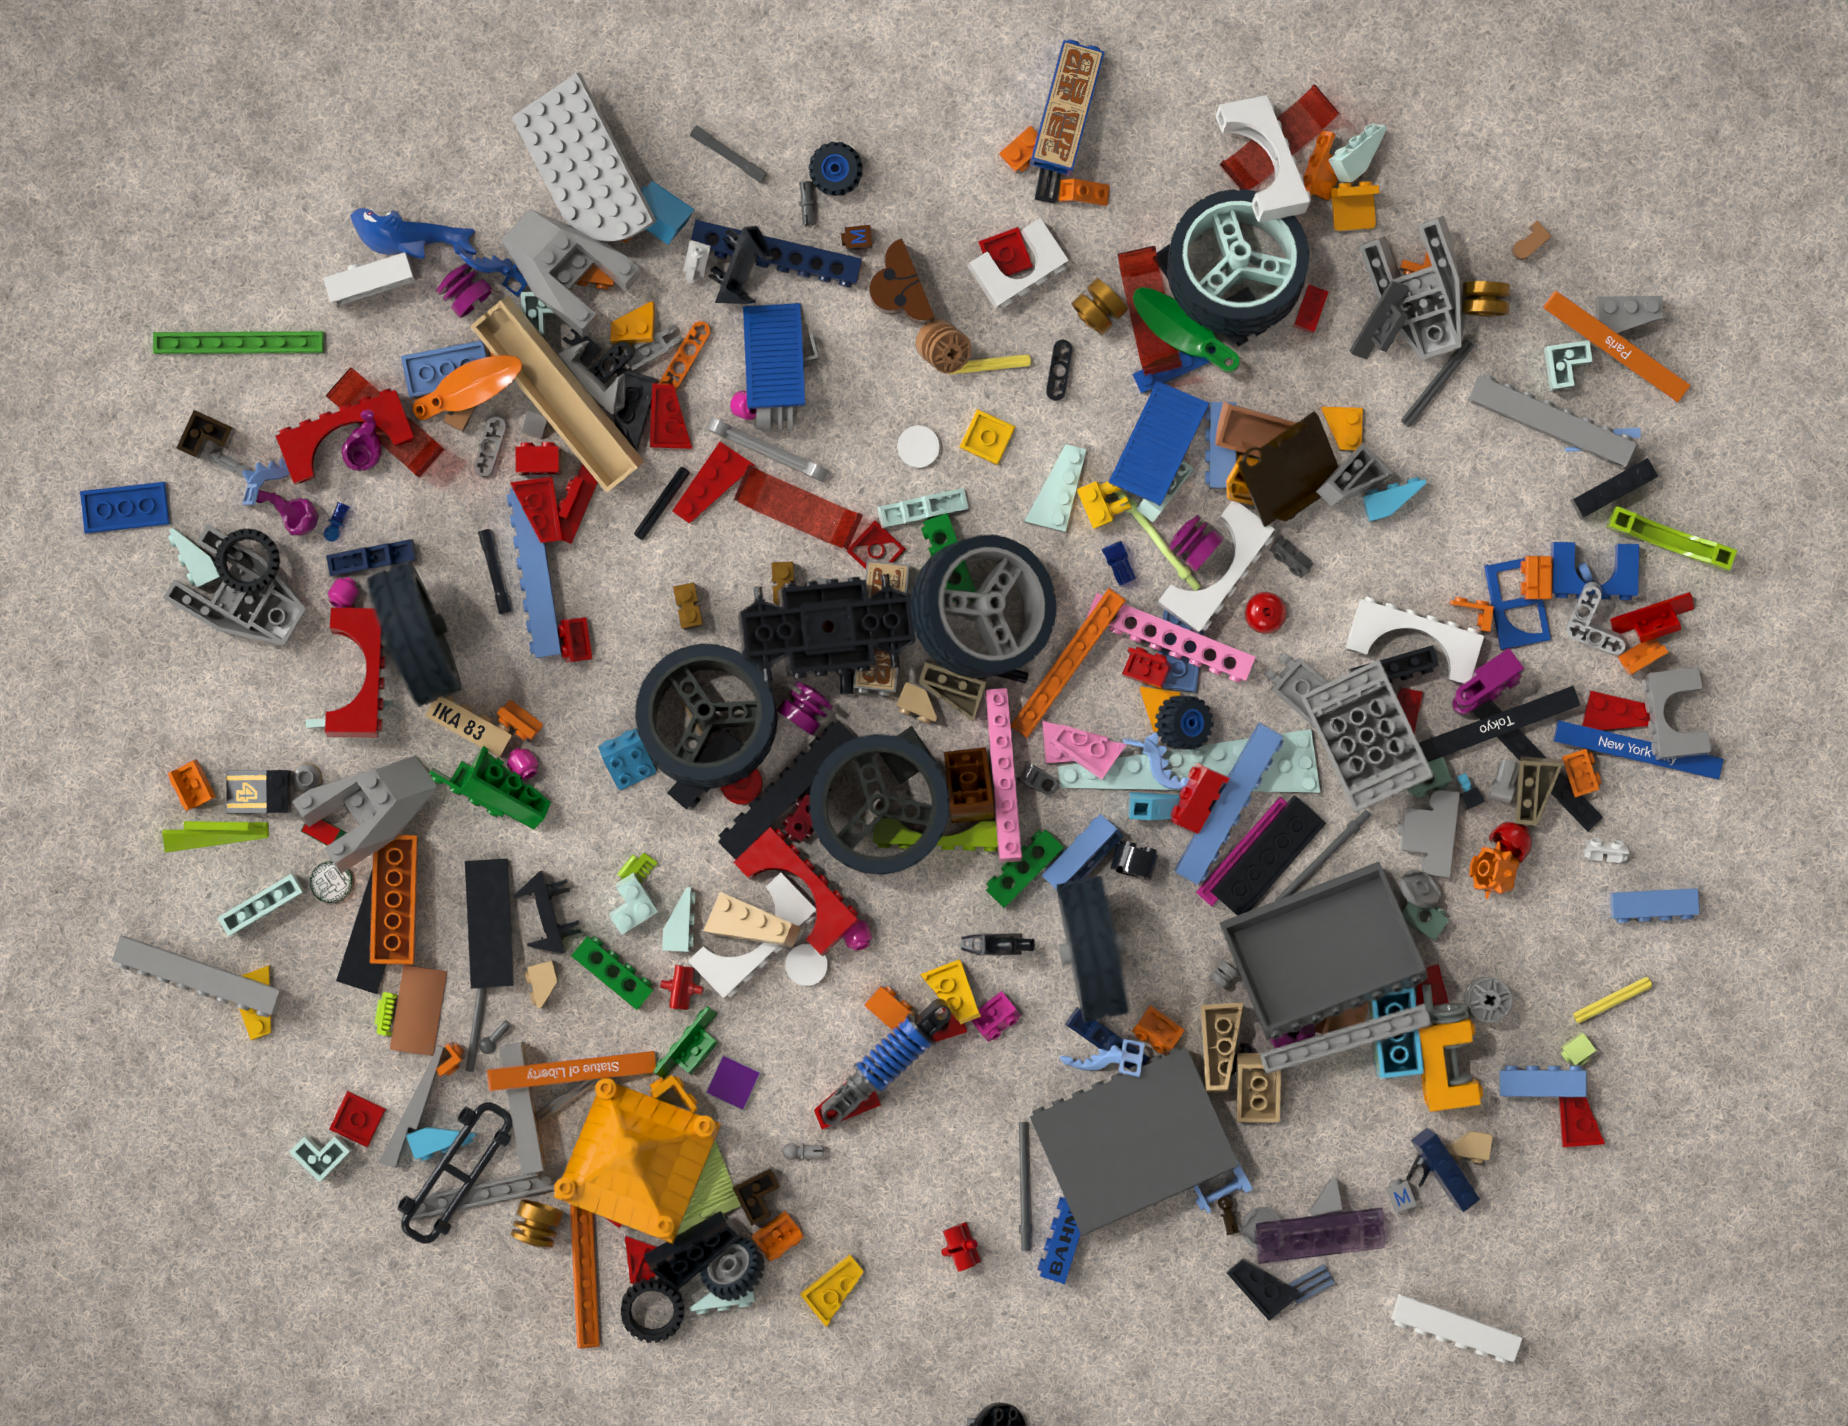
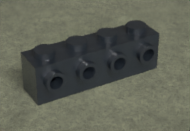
[1348,645,1439,684]

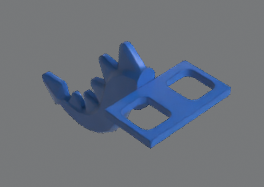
[454,244,527,297]

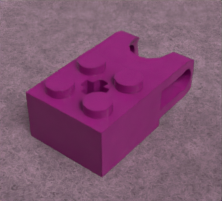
[1452,648,1524,716]

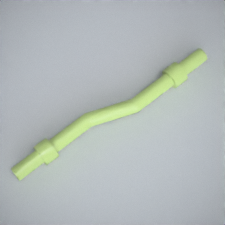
[1114,490,1201,591]

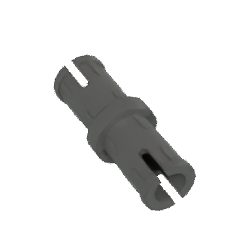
[799,181,816,225]

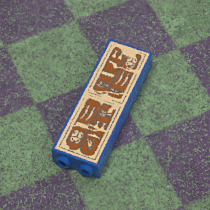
[1029,39,1104,176]

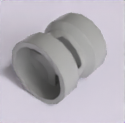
[1209,960,1239,990]

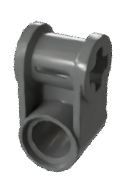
[1016,761,1058,795]

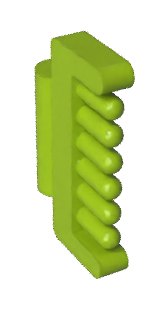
[617,853,657,883]
[374,992,398,1036]

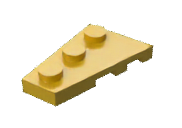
[920,959,981,1024]
[239,965,271,1040]
[800,1254,864,1327]

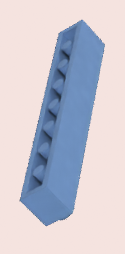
[507,488,561,658]
[1174,722,1284,885]

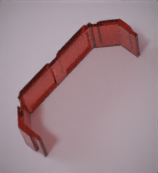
[1219,84,1339,190]
[1117,246,1182,377]
[326,367,445,479]
[733,464,863,551]

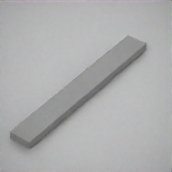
[1259,1004,1432,1074]
[399,1165,567,1220]

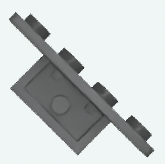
[1350,281,1409,359]

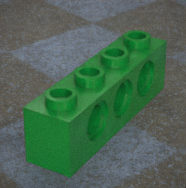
[921,513,977,603]
[986,829,1064,908]
[571,935,654,1010]

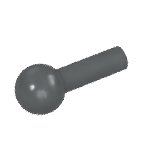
[479,1020,512,1054]

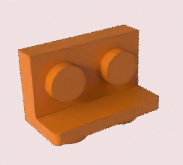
[999,125,1037,173]
[1618,638,1668,675]
[1562,749,1602,797]
[1132,1005,1185,1055]

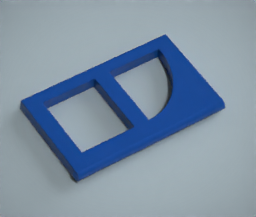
[1484,558,1551,650]

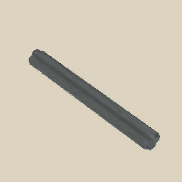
[1401,339,1474,427]

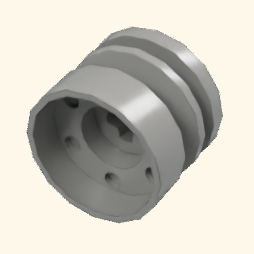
[756,406,797,431]
[1464,977,1512,1022]

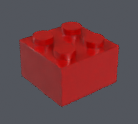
[515,442,562,475]

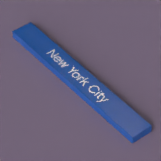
[1553,720,1724,780]

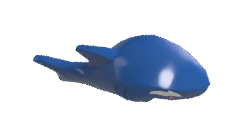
[350,208,477,259]

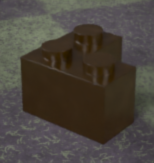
[176,410,236,459]
[732,1167,781,1226]

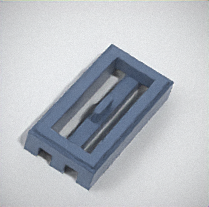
[1289,1264,1334,1304]

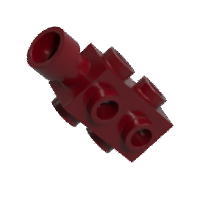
[783,788,832,842]

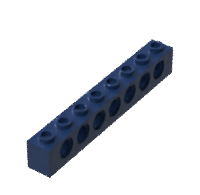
[691,220,862,288]

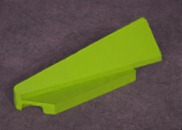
[162,821,269,853]

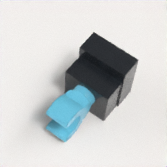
[1457,773,1485,810]

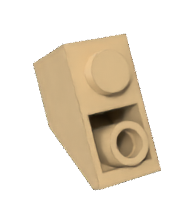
[896,682,937,724]
[525,960,559,1009]
[1446,1130,1493,1163]

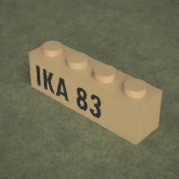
[425,695,513,758]

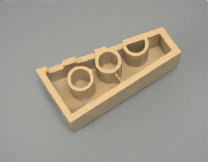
[703,892,802,947]
[1201,1003,1244,1094]

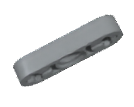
[474,417,506,477]

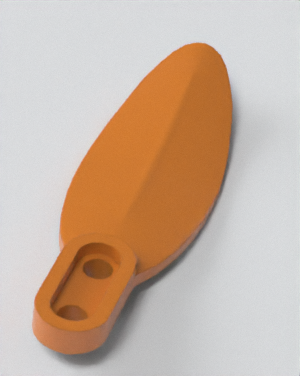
[413,355,522,420]

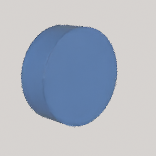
[1577,562,1593,583]

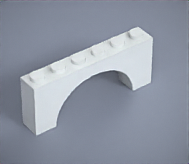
[1216,95,1311,223]
[1156,501,1275,633]
[1345,597,1484,684]
[688,872,817,998]

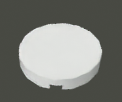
[897,425,940,468]
[785,944,828,986]

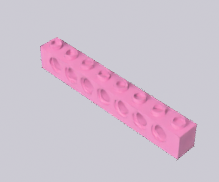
[1087,593,1255,683]
[985,688,1021,863]

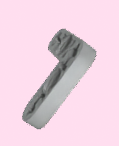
[1566,582,1626,655]

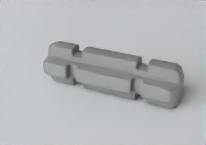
[209,450,250,478]

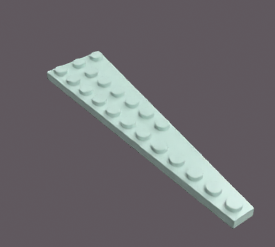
[1058,729,1321,793]

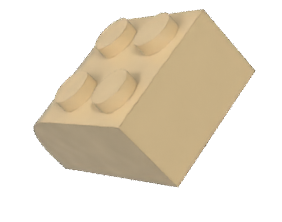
[1236,1053,1281,1122]

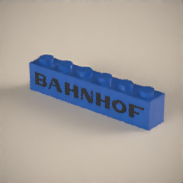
[1037,1196,1081,1284]

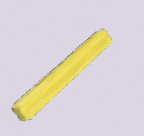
[948,354,1031,374]
[1573,977,1652,1023]

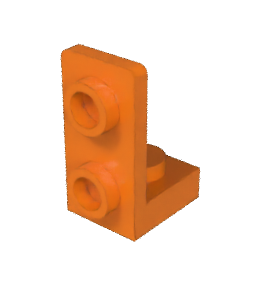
[1058,178,1109,206]
[1449,597,1494,632]

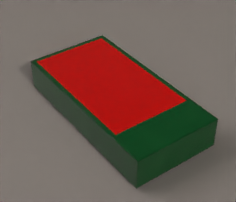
[301,819,348,846]

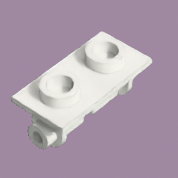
[683,240,711,283]
[1583,838,1629,863]

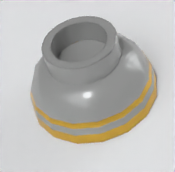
[292,763,322,793]

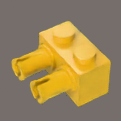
[1076,481,1132,529]

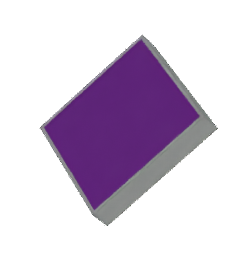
[705,1054,761,1111]

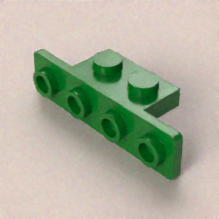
[429,760,504,818]
[653,1006,719,1079]

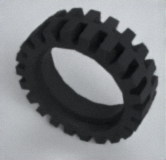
[215,529,280,592]
[621,1277,684,1343]

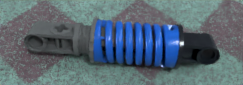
[821,999,951,1126]

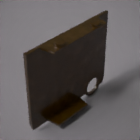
[1239,411,1339,527]

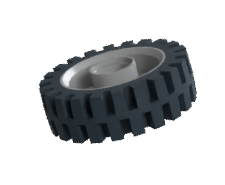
[700,1237,765,1301]

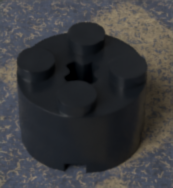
[1110,841,1158,881]

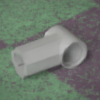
[1488,759,1520,804]

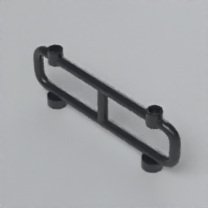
[397,1102,512,1244]

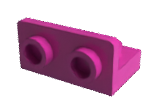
[971,991,1021,1042]

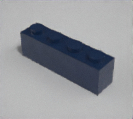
[1410,1128,1480,1212]

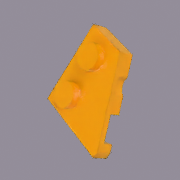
[610,301,655,345]
[1321,407,1363,451]
[1139,686,1181,732]

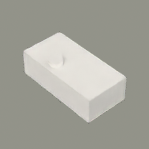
[323,252,417,307]

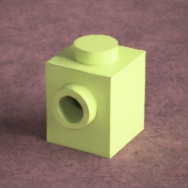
[1560,1032,1596,1066]

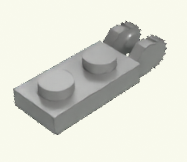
[622,325,683,371]

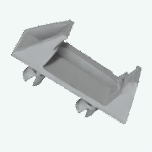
[557,340,625,415]

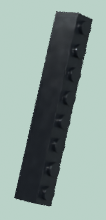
[718,721,855,860]

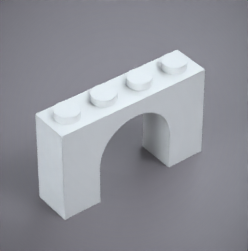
[967,218,1069,309]

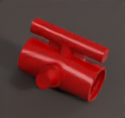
[660,965,704,1010]
[941,1222,981,1272]

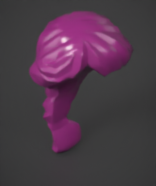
[341,410,382,472]
[256,490,319,535]

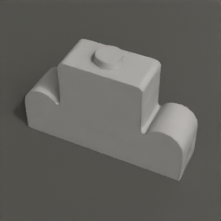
[1397,790,1460,877]

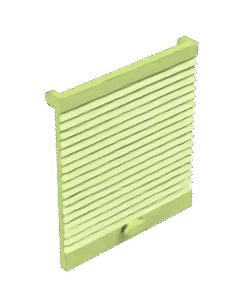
[677,1140,741,1235]

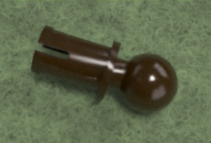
[1218,1194,1240,1235]

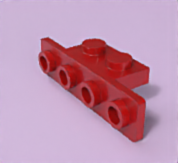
[557,464,598,544]
[1610,592,1694,643]

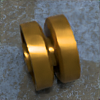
[1462,281,1510,317]

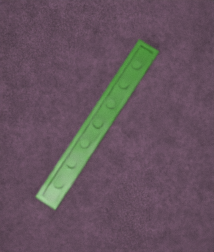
[153,331,324,354]

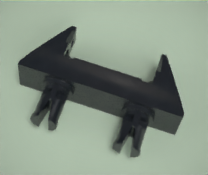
[708,225,773,304]
[513,870,582,954]
[961,933,1035,956]

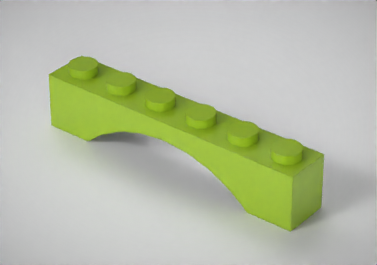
[1606,506,1737,571]
[873,818,998,852]

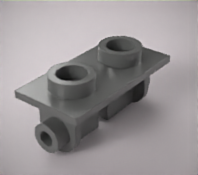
[1269,537,1313,578]

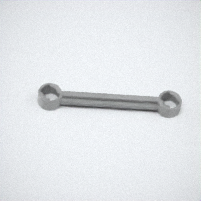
[707,417,828,482]

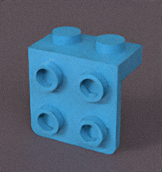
[598,728,656,790]

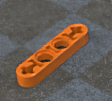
[659,321,710,391]

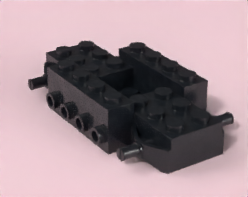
[738,574,916,682]

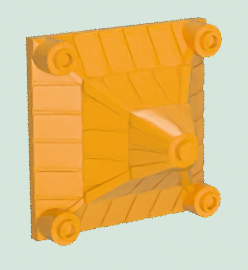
[554,1078,721,1244]

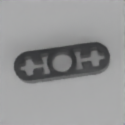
[1046,339,1072,401]
[588,342,635,384]

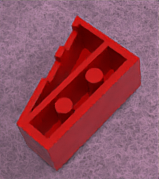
[1171,763,1230,834]

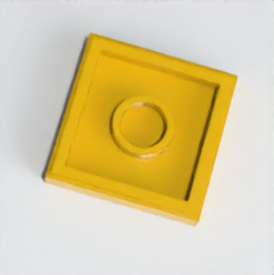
[959,409,1016,465]

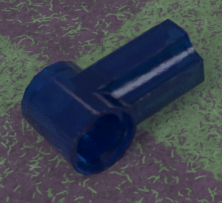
[1101,540,1136,586]

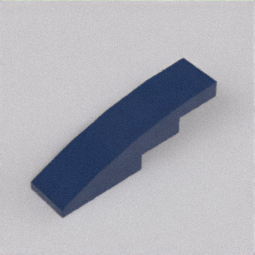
[326,539,417,576]
[1065,1007,1150,1071]

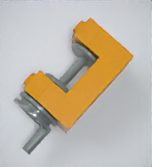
[1419,984,1483,1112]

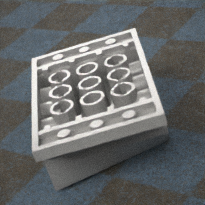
[1301,660,1434,813]

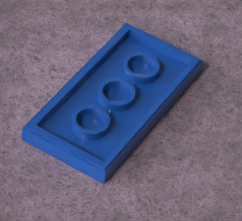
[80,482,170,534]

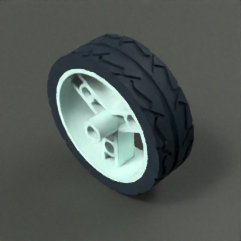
[1167,189,1309,335]

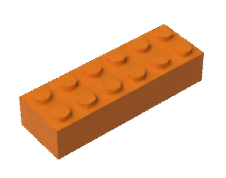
[370,835,418,965]

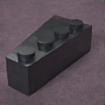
[644,1211,741,1291]

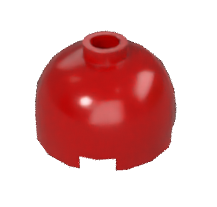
[1244,592,1287,634]
[1489,822,1532,864]

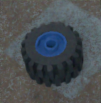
[809,141,863,196]
[1155,696,1214,750]

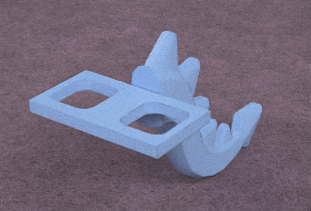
[1122,733,1189,789]
[1060,1039,1145,1077]

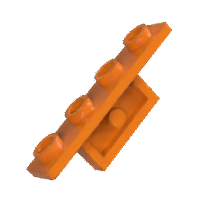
[1303,131,1338,201]

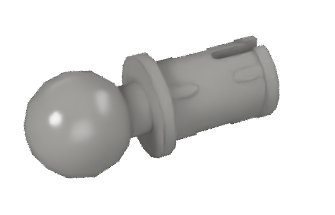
[782,1143,824,1160]

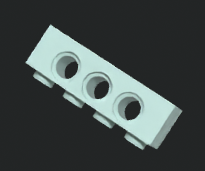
[218,874,305,936]

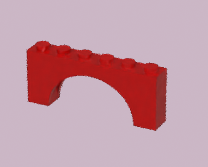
[275,388,416,485]
[325,608,386,738]
[733,827,860,956]

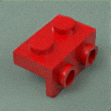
[558,617,593,663]
[1122,647,1172,689]

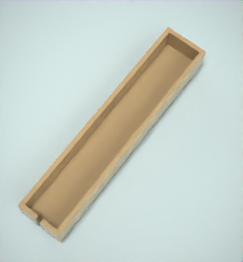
[470,295,645,493]

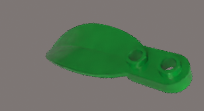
[1133,287,1240,373]

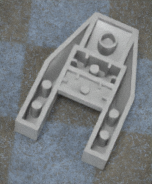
[501,209,640,337]
[1359,215,1462,360]
[163,525,306,646]
[292,756,438,874]

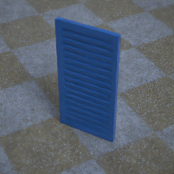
[743,303,805,409]
[1108,381,1209,506]

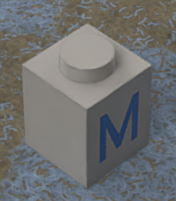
[1386,1178,1416,1213]

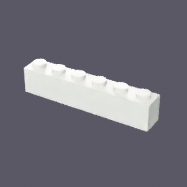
[1391,1294,1522,1364]

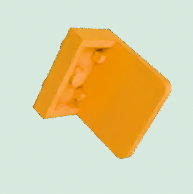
[1331,181,1380,231]
[647,1075,698,1112]

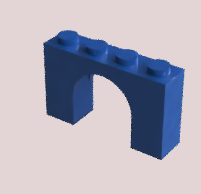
[1551,542,1639,600]

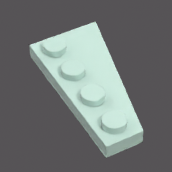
[1024,444,1086,532]

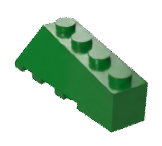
[460,745,551,830]

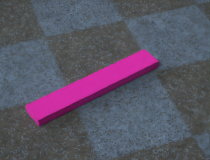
[1195,797,1287,907]

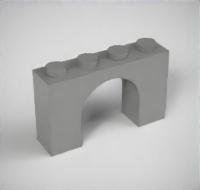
[1642,668,1711,760]

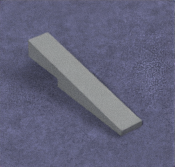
[379,1046,445,1168]

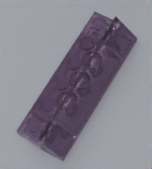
[1254,1208,1385,1264]

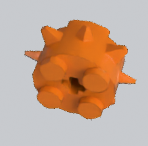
[1469,841,1519,899]

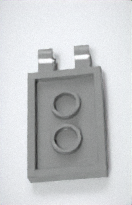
[1264,652,1328,729]

